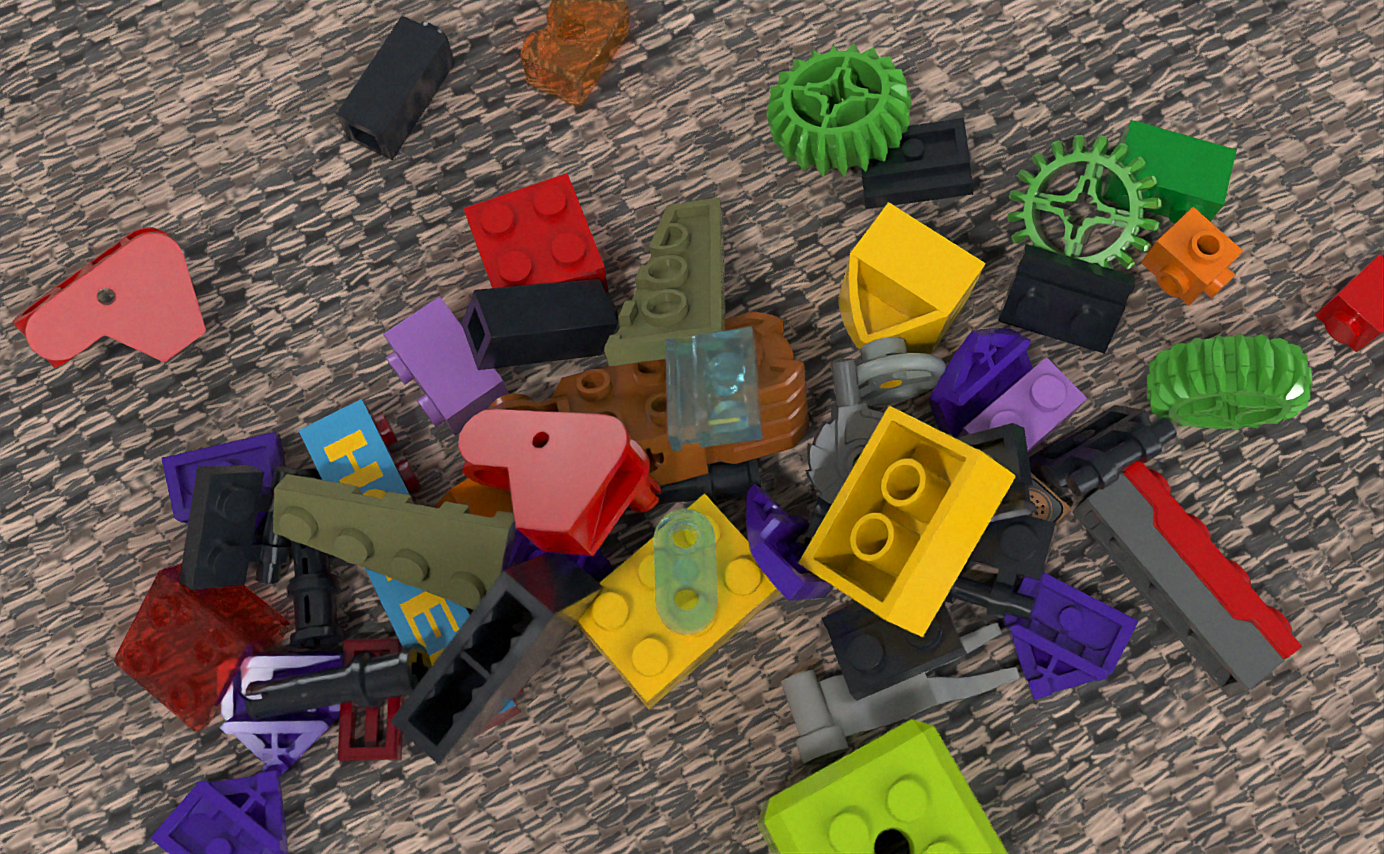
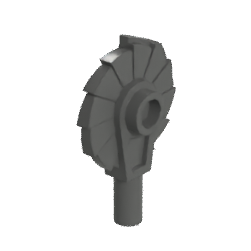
[805,358,884,504]

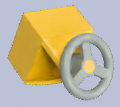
[834,202,986,406]

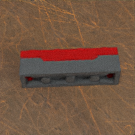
[1072,461,1303,697]

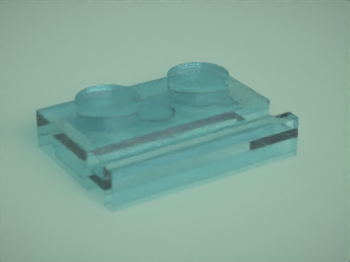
[665,327,763,451]

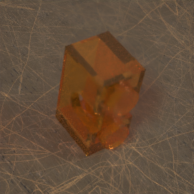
[521,0,630,109]

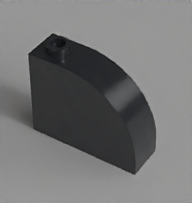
[390,552,604,765]

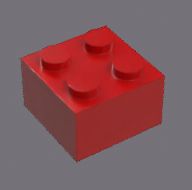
[463,173,608,293]

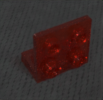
[114,563,291,732]

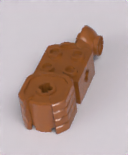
[488,312,809,487]

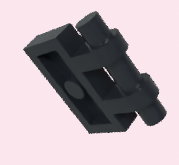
[1029,405,1177,497]
[179,465,298,590]
[944,515,1057,620]

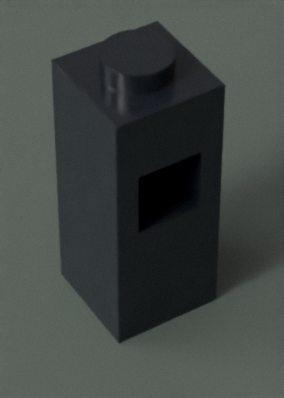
[336,15,455,160]
[462,279,618,370]

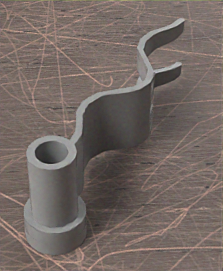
[781,623,1021,765]

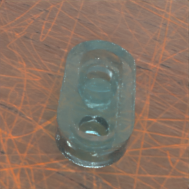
[654,509,718,635]

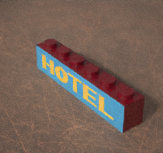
[298,399,524,738]

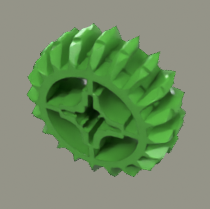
[767,43,912,177]
[1007,135,1162,270]
[1146,333,1313,430]

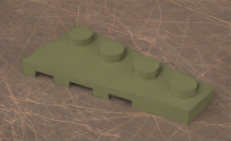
[604,197,726,367]
[273,474,516,610]

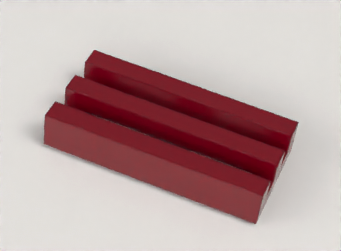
[337,638,404,762]

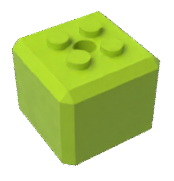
[757,719,1008,854]

